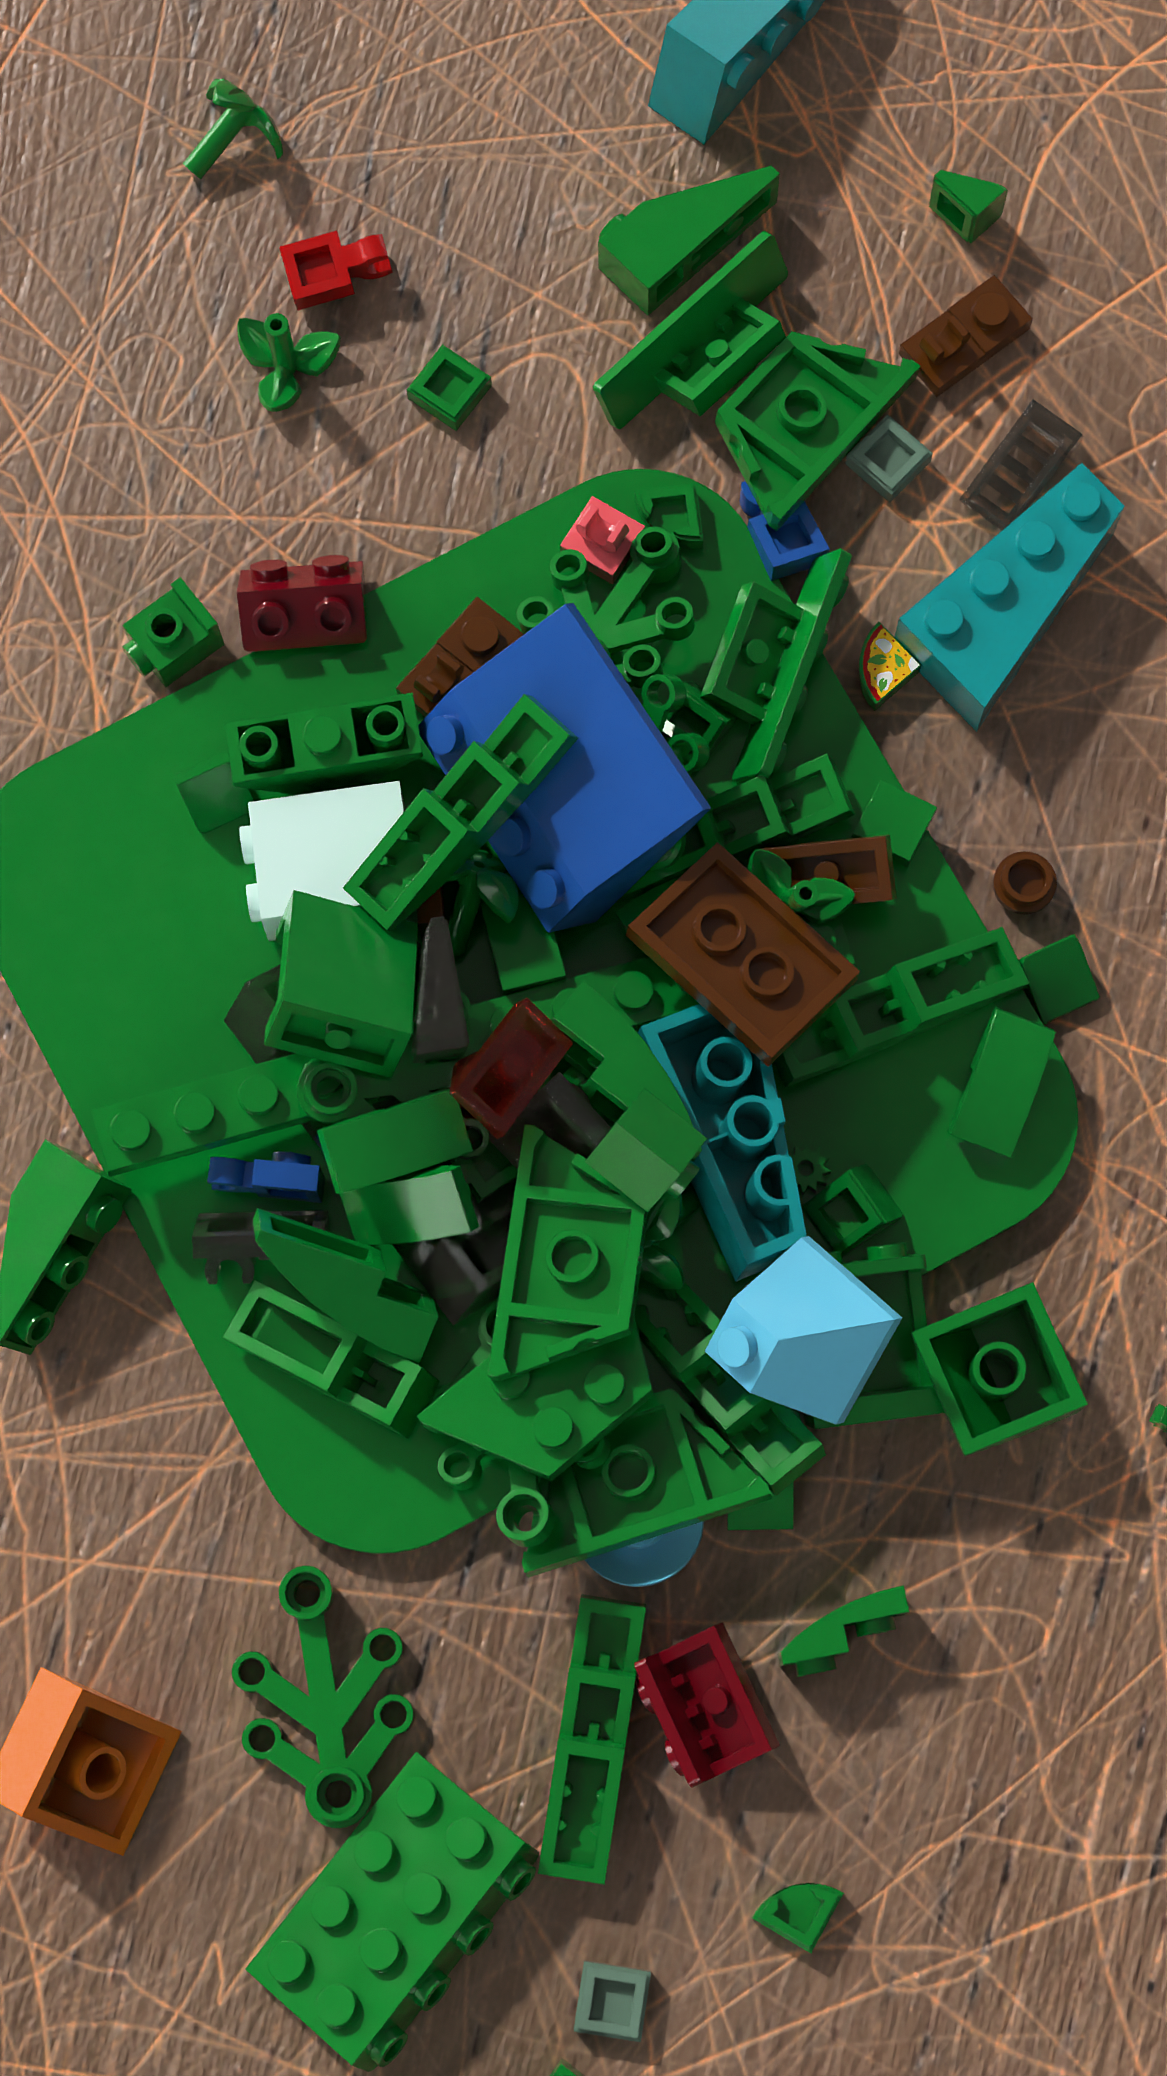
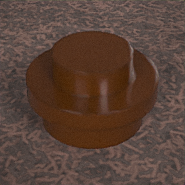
[993,851,1057,915]

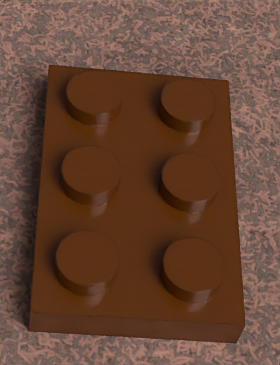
[626,842,860,1067]

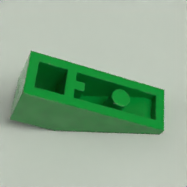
[598,166,780,316]

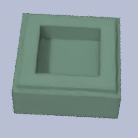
[845,414,933,503]
[574,1960,651,2042]

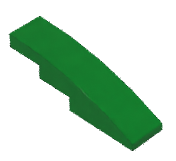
[343,694,578,931]
[615,753,855,904]
[774,927,1030,1087]
[635,1276,826,1496]
[538,1594,647,1885]

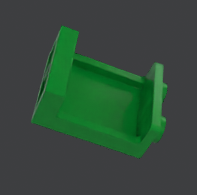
[264,890,418,1078]
[804,1243,945,1429]

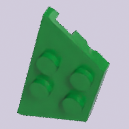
[715,331,921,531]
[487,1124,649,1381]
[417,1317,654,1482]
[522,1388,772,1578]

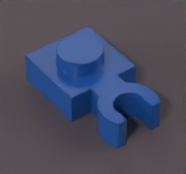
[739,481,830,581]
[207,1152,325,1203]

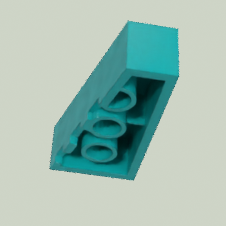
[648,0,825,145]
[895,463,1125,732]
[638,1004,807,1282]

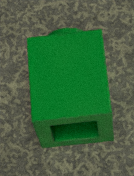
[585,1088,707,1212]

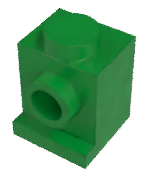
[122,577,225,688]

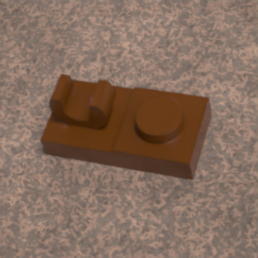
[899,275,1033,398]
[396,597,524,717]
[761,835,897,904]

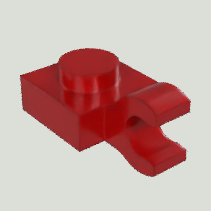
[279,230,393,311]

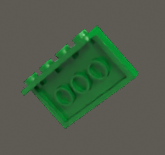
[245,1752,539,2072]

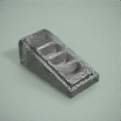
[959,399,1083,531]
[411,916,469,1064]

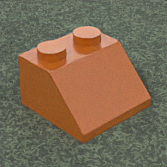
[0,1667,182,1856]

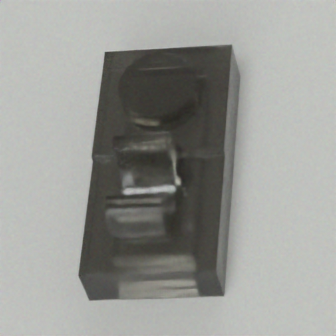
[192,1210,329,1284]

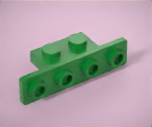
[593,231,788,429]
[700,548,852,784]

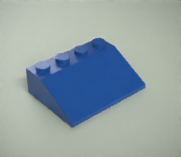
[418,603,711,933]

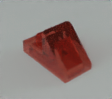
[450,998,573,1139]

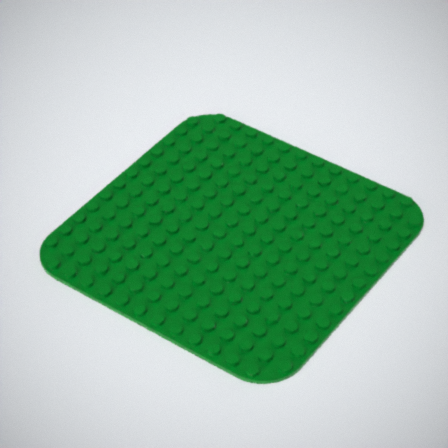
[0,469,1078,1554]

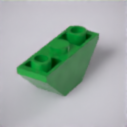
[224,692,423,795]

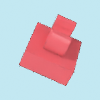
[560,496,645,584]

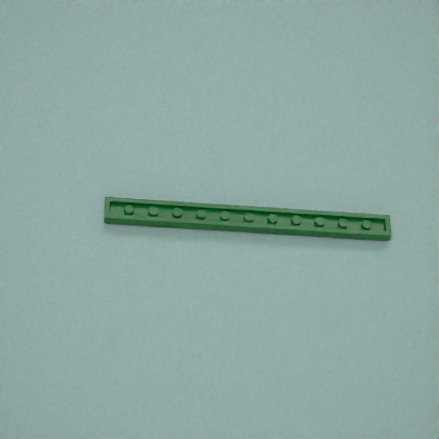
[91,914,856,1177]

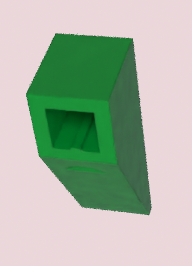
[0,1139,132,1355]

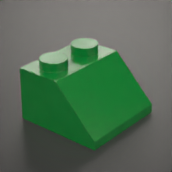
[911,1282,1088,1457]

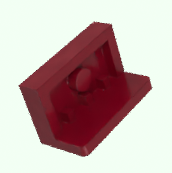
[237,555,367,652]
[634,1622,780,1788]

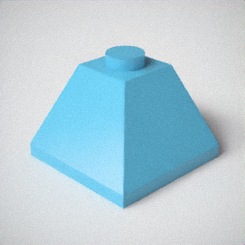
[705,1236,902,1425]

